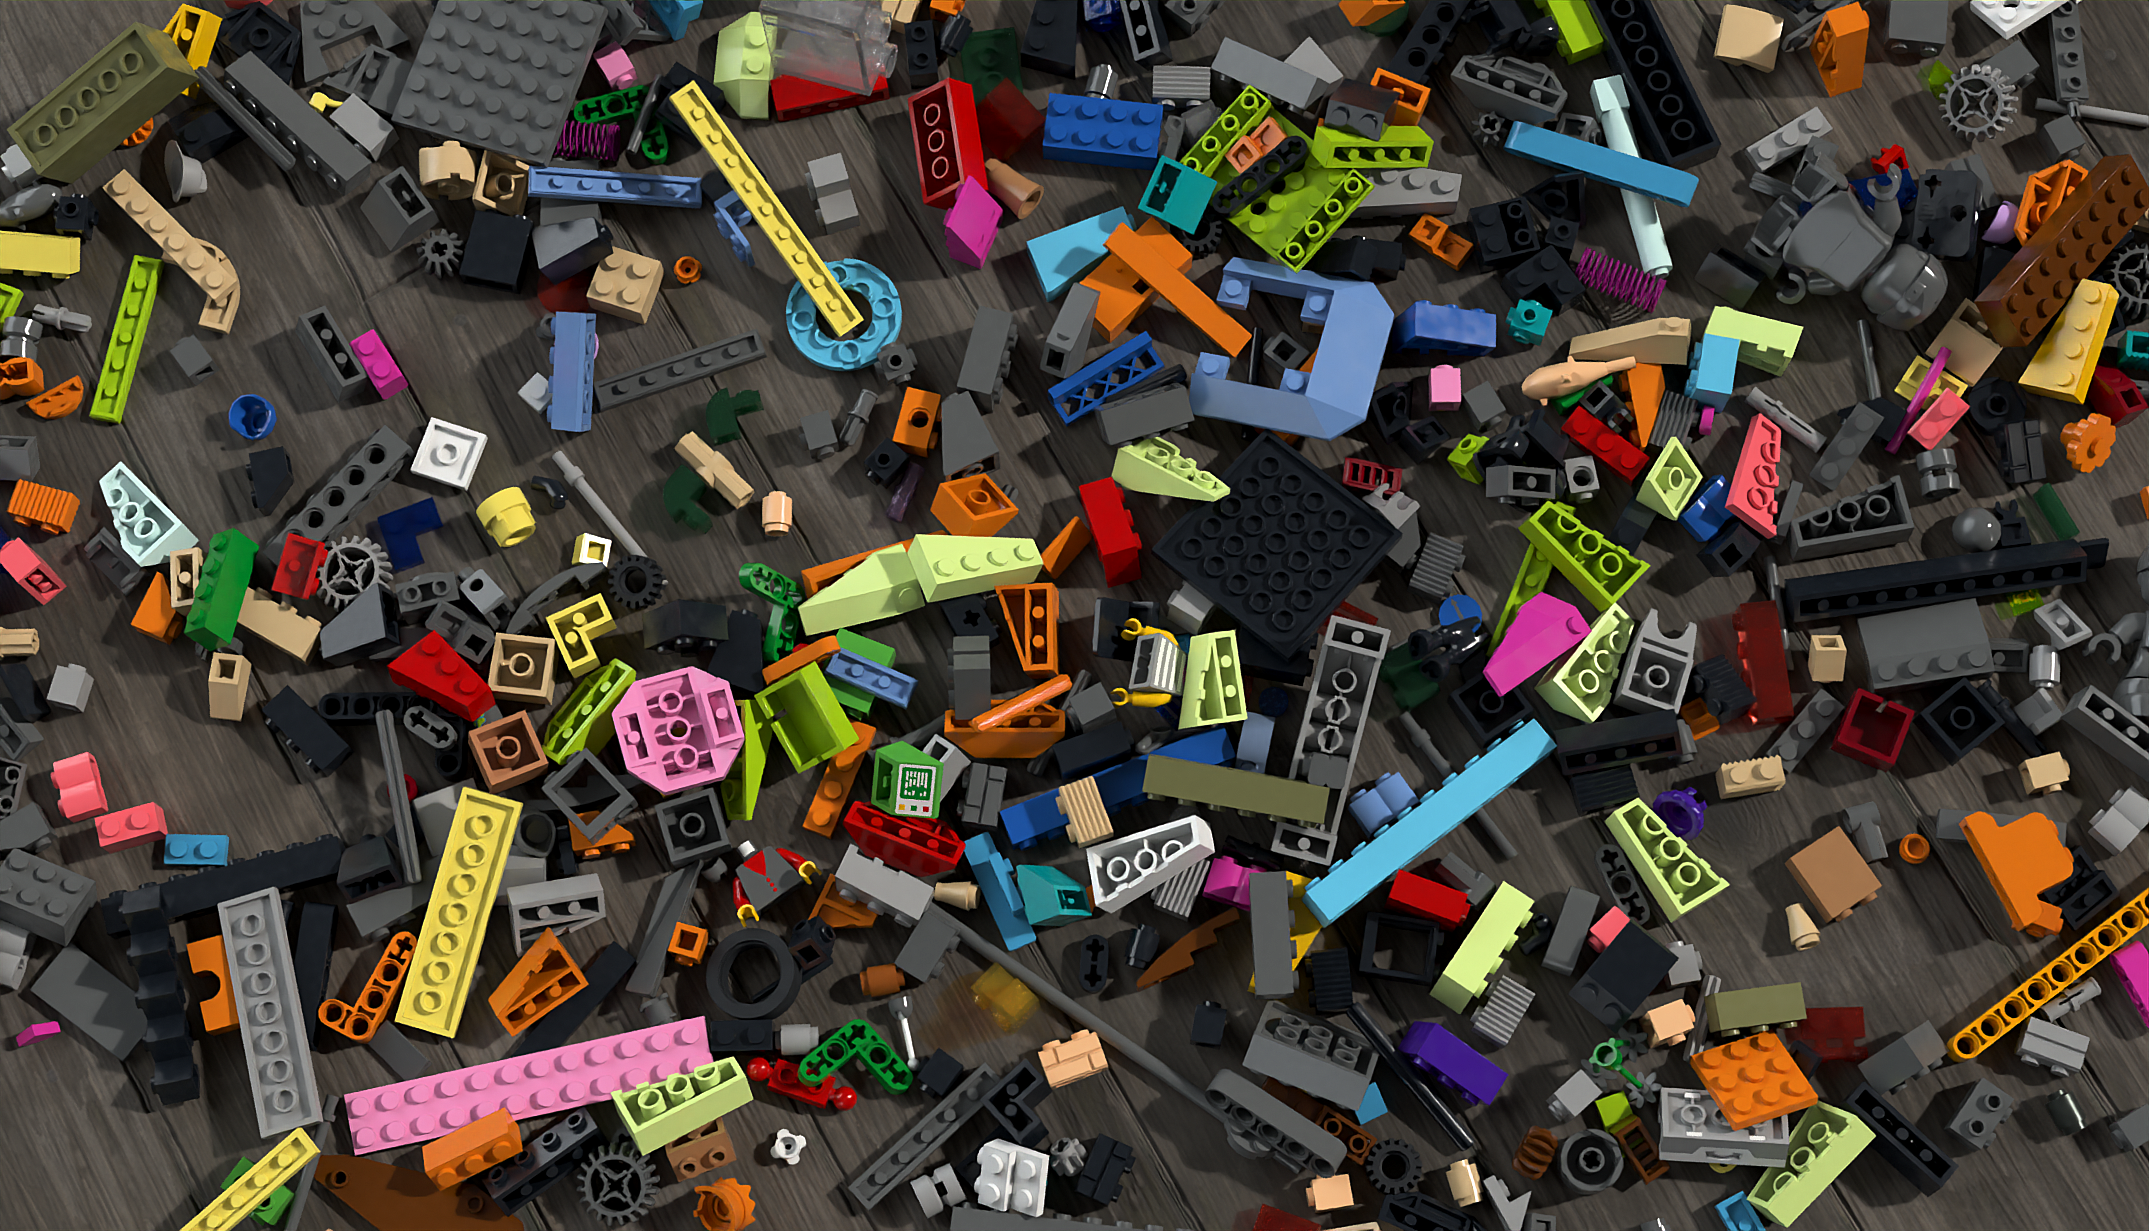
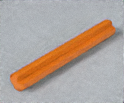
[971,674,1072,734]

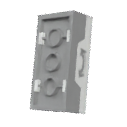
[1658,1087,1790,1168]

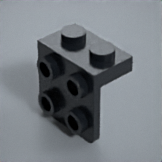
[1092,597,1160,662]

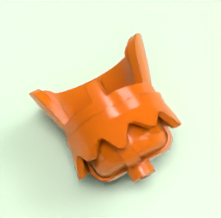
[693,1177,756,1231]

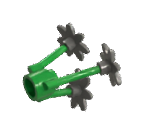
[1581,1023,1663,1109]

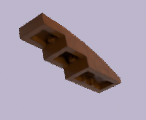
[1136,907,1240,992]

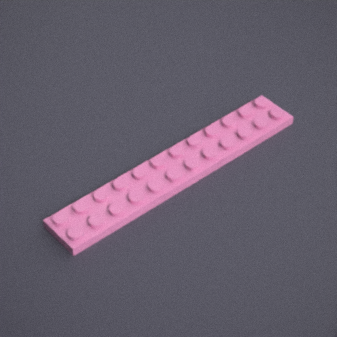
[344,1016,714,1155]

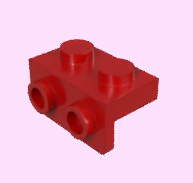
[271,533,328,600]

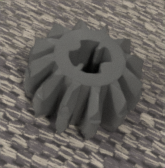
[417,228,465,279]

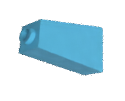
[1026,206,1137,302]

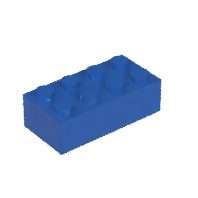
[1043,93,1163,171]

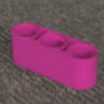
[2109,941,2149,1028]

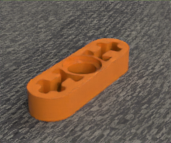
[762,635,841,686]

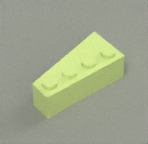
[1430,881,1534,1014]
[610,1056,754,1156]
[1747,1100,1876,1228]

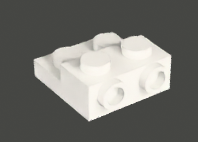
[974,1138,1049,1217]

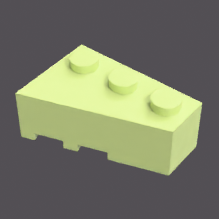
[1178,630,1248,729]

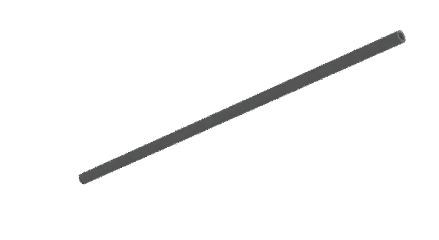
[857,851,1302,1175]

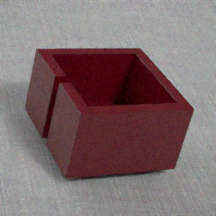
[1830,688,1915,772]

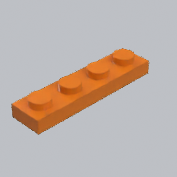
[802,717,877,839]

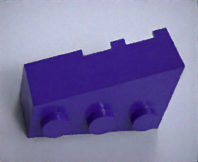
[1398,1021,1509,1106]

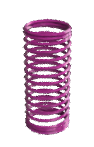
[553,120,620,162]
[1574,247,1667,314]

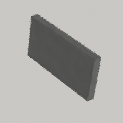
[30,942,147,1063]

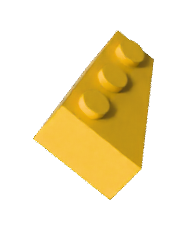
[163,4,222,99]

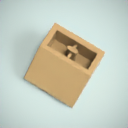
[1925,298,2003,387]

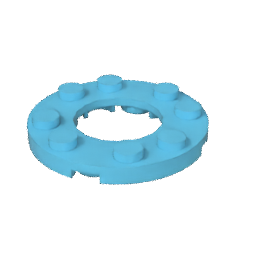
[786,258,902,371]

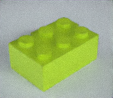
[754,661,859,774]

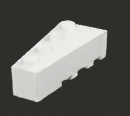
[1086,815,1215,913]

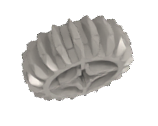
[1938,64,2018,142]
[315,535,393,612]

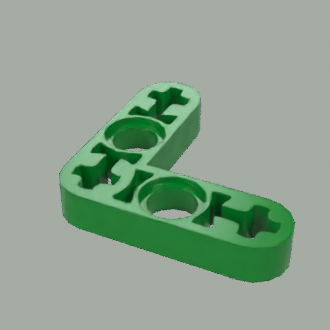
[574,85,670,165]
[739,563,805,665]
[797,1019,913,1095]

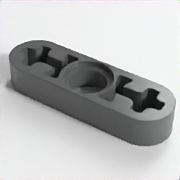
[1594,844,1650,926]

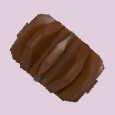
[1512,1125,1558,1180]

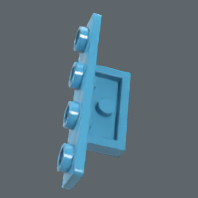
[964,832,1036,952]

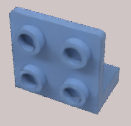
[713,190,755,267]

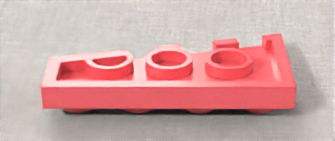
[1725,413,1781,539]

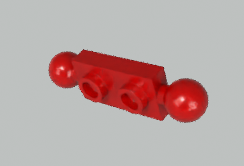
[746,1057,857,1111]

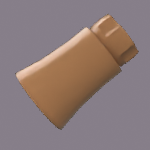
[984,158,1044,219]

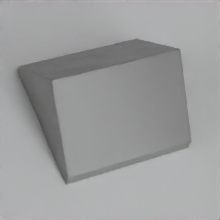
[494,845,549,906]

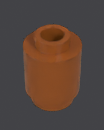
[860,963,905,997]

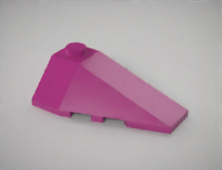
[1483,592,1592,697]

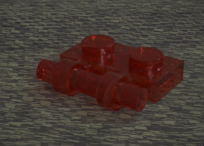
[1801,1006,1868,1063]

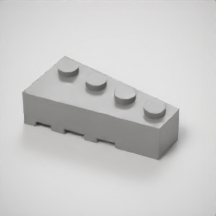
[1346,167,1462,220]

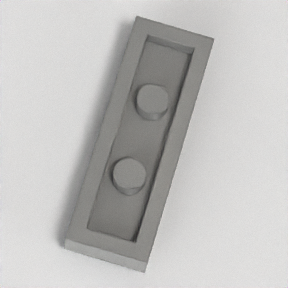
[1744,106,1833,174]

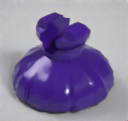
[1652,787,1707,841]

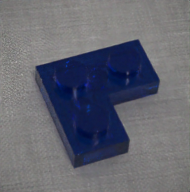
[377,497,444,573]

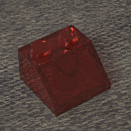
[976,78,1046,164]

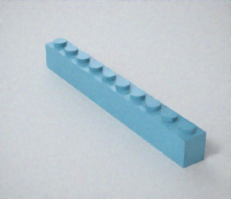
[1302,718,1557,928]

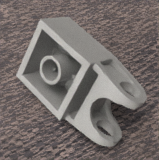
[1612,608,1697,715]

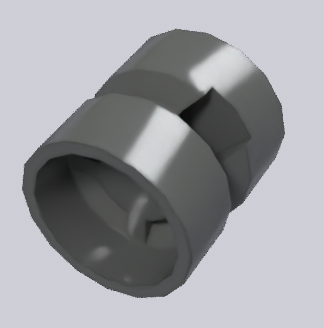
[0,316,43,363]
[1916,448,1961,499]

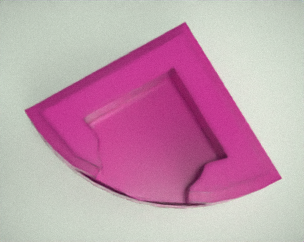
[16,1021,61,1047]

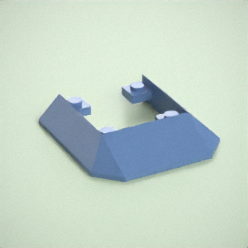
[1189,257,1394,441]

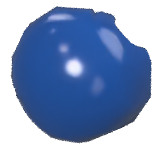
[228,394,277,441]

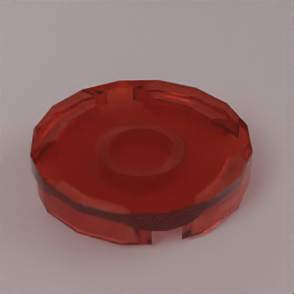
[537,268,593,315]

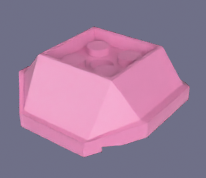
[611,666,745,796]

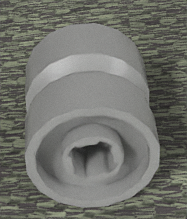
[910,1163,966,1219]

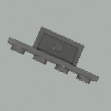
[1781,0,1873,52]

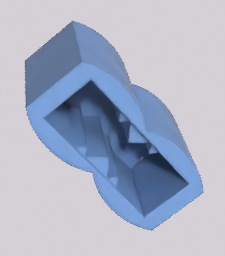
[1348,772,1419,838]

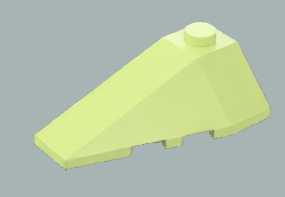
[1534,602,1635,724]

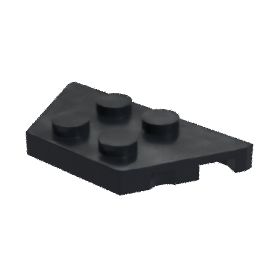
[216,1,302,86]

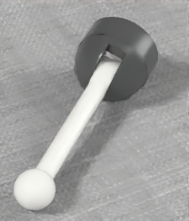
[887,996,920,1071]

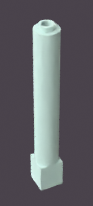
[1590,75,1673,280]

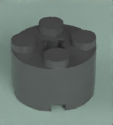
[1556,1129,1623,1195]

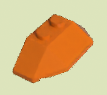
[2013,159,2088,247]
[944,700,1065,758]

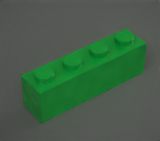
[184,528,259,651]

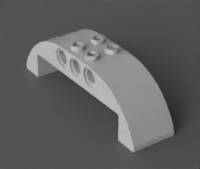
[1271,615,1391,866]

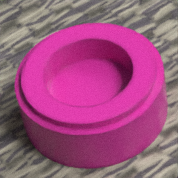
[1698,405,1715,436]

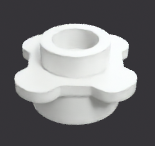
[771,1129,806,1165]

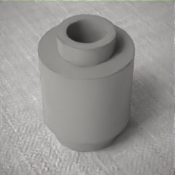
[2029,645,2060,691]
[775,1024,819,1055]

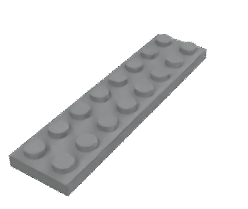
[217,887,323,1139]

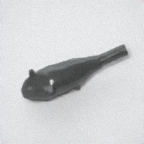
[0,180,62,230]

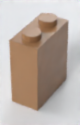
[1784,826,1882,923]

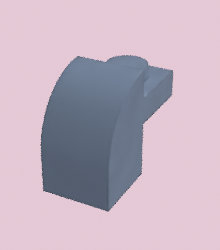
[1234,712,1275,774]

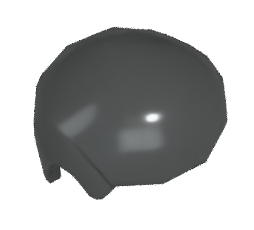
[1951,507,2001,553]

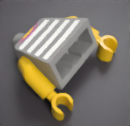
[1110,618,1188,708]

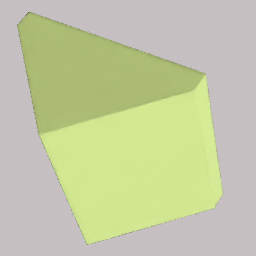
[1636,437,1703,520]

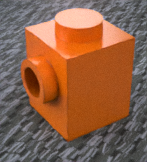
[668,922,710,967]

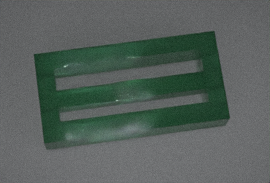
[2033,483,2080,541]

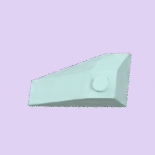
[99,461,199,567]

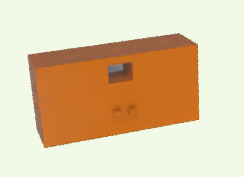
[1079,217,1193,343]

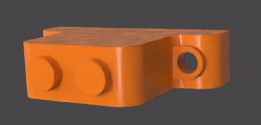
[1959,811,2074,932]

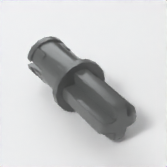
[839,389,878,446]

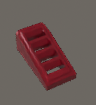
[1341,457,1403,497]

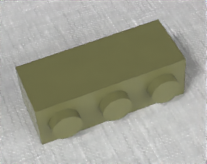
[1704,982,1807,1037]

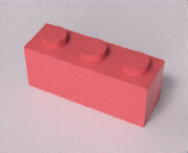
[0,537,67,605]

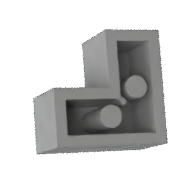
[805,153,860,235]

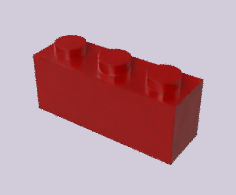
[1560,406,1650,486]

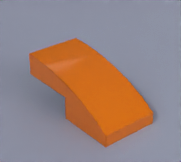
[1224,117,1289,174]
[1409,213,1474,271]

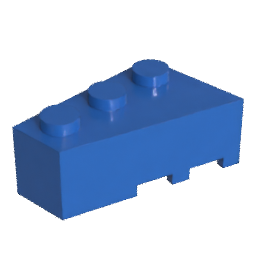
[1392,300,1496,356]

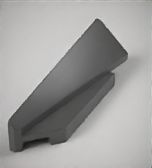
[625,859,704,999]

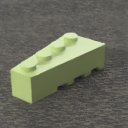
[907,534,1044,603]
[1604,798,1730,923]

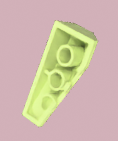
[1111,437,1230,502]
[798,544,925,636]

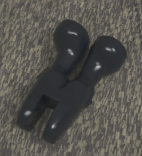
[1408,616,1491,683]

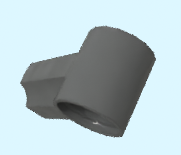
[1842,801,1888,865]
[1434,852,1497,911]

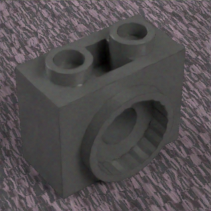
[395,571,466,625]

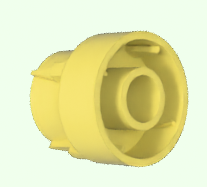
[476,487,536,547]

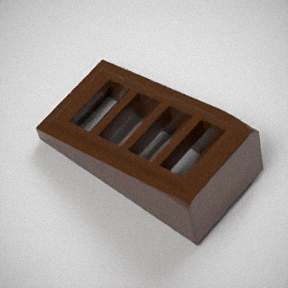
[1608,1114,1671,1185]

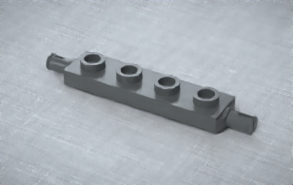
[2047,0,2089,122]

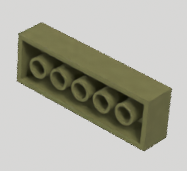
[1142,753,1330,828]

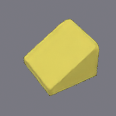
[572,533,611,567]

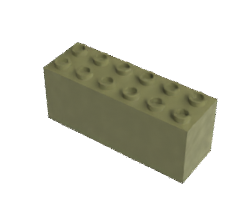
[7,21,199,184]

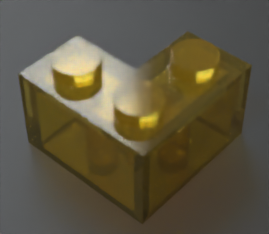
[970,962,1040,1034]

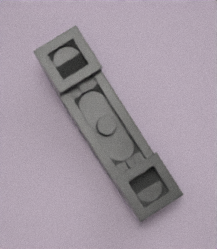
[506,562,610,636]

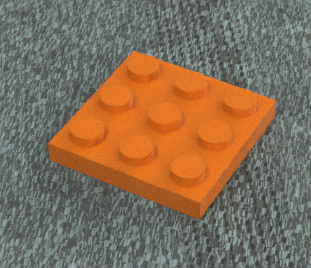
[1690,1029,1818,1131]

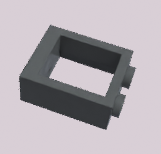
[541,748,639,845]

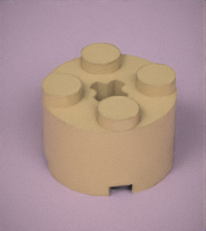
[419,141,478,200]

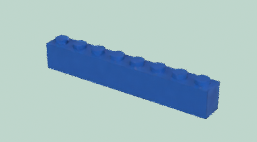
[1000,724,1236,851]

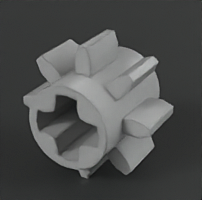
[1049,1138,1088,1176]

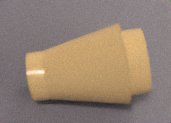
[934,881,981,911]
[1785,903,1820,951]

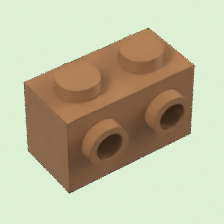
[664,1116,737,1182]

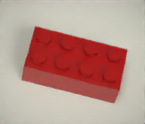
[908,77,989,210]

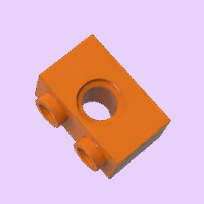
[892,387,942,458]

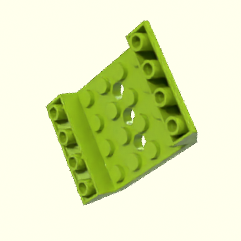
[1179,84,1375,274]

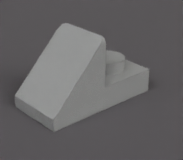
[2034,599,2092,651]
[1481,1175,1531,1231]

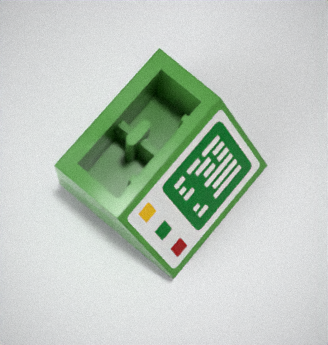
[871,741,944,819]

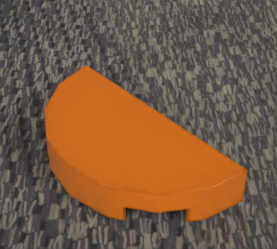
[26,375,84,419]

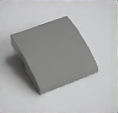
[411,778,477,857]

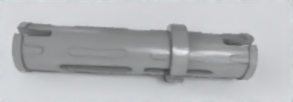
[1744,386,1827,453]

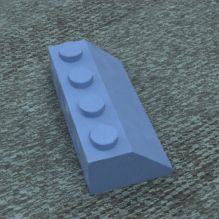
[547,312,596,432]

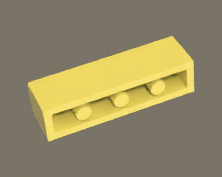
[0,231,80,278]

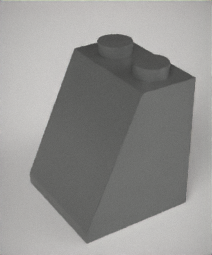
[941,391,1001,482]

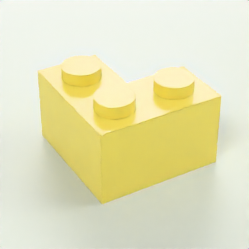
[546,593,617,678]

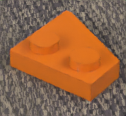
[808,874,879,929]

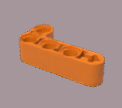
[318,931,418,1044]

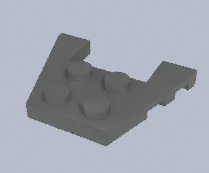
[300,0,410,87]

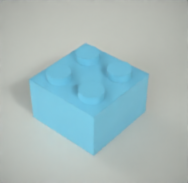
[1683,333,1740,413]

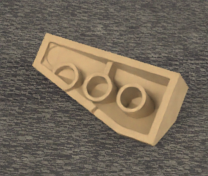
[1569,317,1691,365]

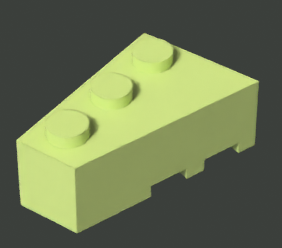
[1701,306,1804,377]

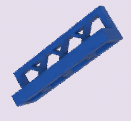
[1048,331,1165,427]

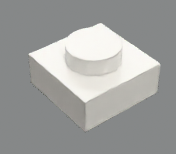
[518,372,553,414]

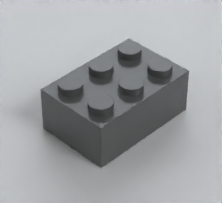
[957,305,1018,413]
[1094,382,1194,448]
[0,847,98,947]

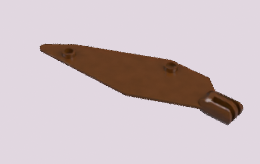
[314,1155,524,1231]

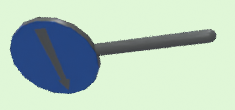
[1391,594,1482,651]

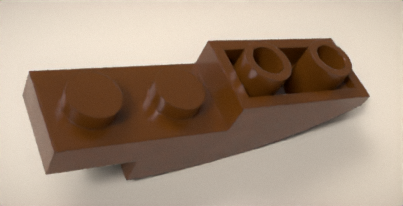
[1261,1076,1377,1165]

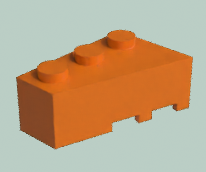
[1809,2,1870,97]
[994,582,1060,679]
[488,926,589,1037]

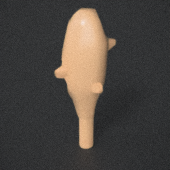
[1521,356,1636,406]

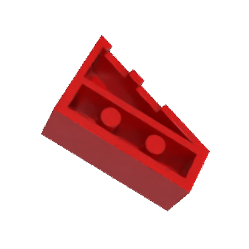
[1079,477,1142,588]
[387,630,496,722]

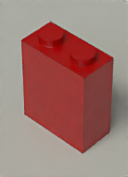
[1384,869,1471,933]

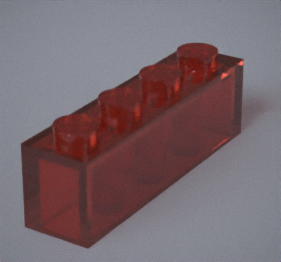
[1732,600,1794,726]

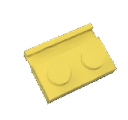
[1894,355,1968,411]

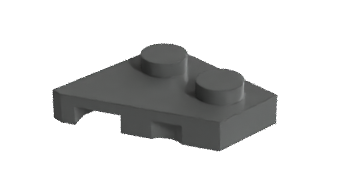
[323,44,398,105]

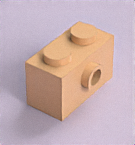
[1639,999,1695,1049]

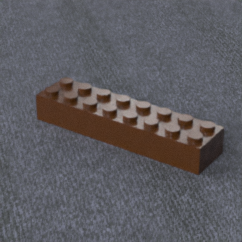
[1974,154,2149,347]

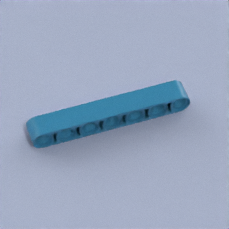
[1503,121,1699,208]

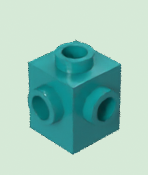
[1505,299,1553,346]

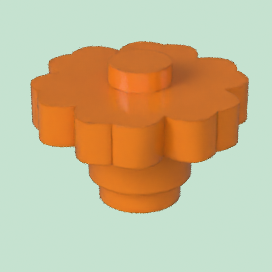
[2060,413,2116,473]

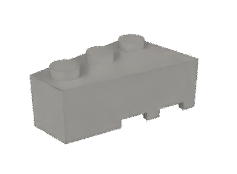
[835,843,934,928]
[507,873,606,958]

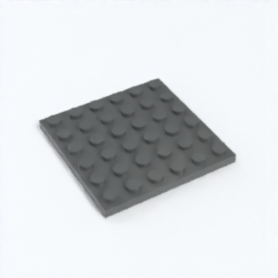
[391,0,609,168]

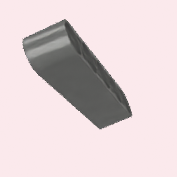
[1204,1069,1347,1178]

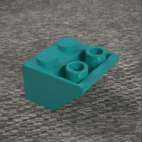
[1138,155,1217,235]
[1016,865,1092,926]

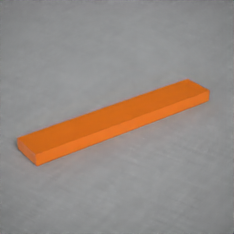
[1102,222,1252,358]

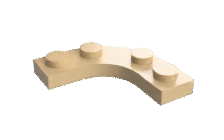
[162,237,240,335]

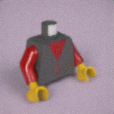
[733,840,822,927]

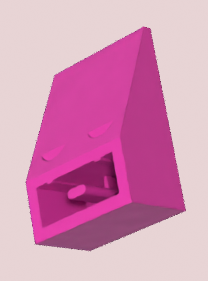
[943,175,1003,269]

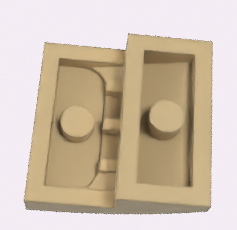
[1714,4,1784,73]

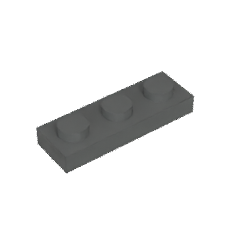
[1809,401,1884,491]
[1764,688,1845,775]

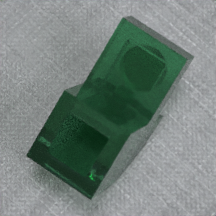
[705,387,764,447]
[663,464,713,534]

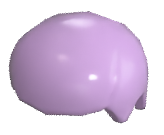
[1981,201,2019,245]

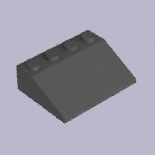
[1855,597,1995,696]
[1242,999,1379,1111]

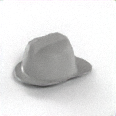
[164,140,207,203]

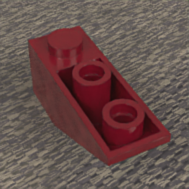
[2087,355,2149,428]

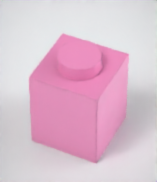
[593,41,637,92]
[1428,365,1461,411]

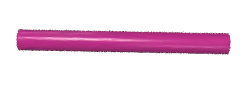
[1885,347,1952,455]

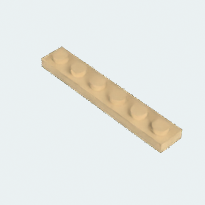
[102,169,239,304]

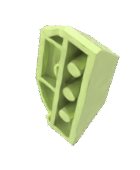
[713,12,779,120]

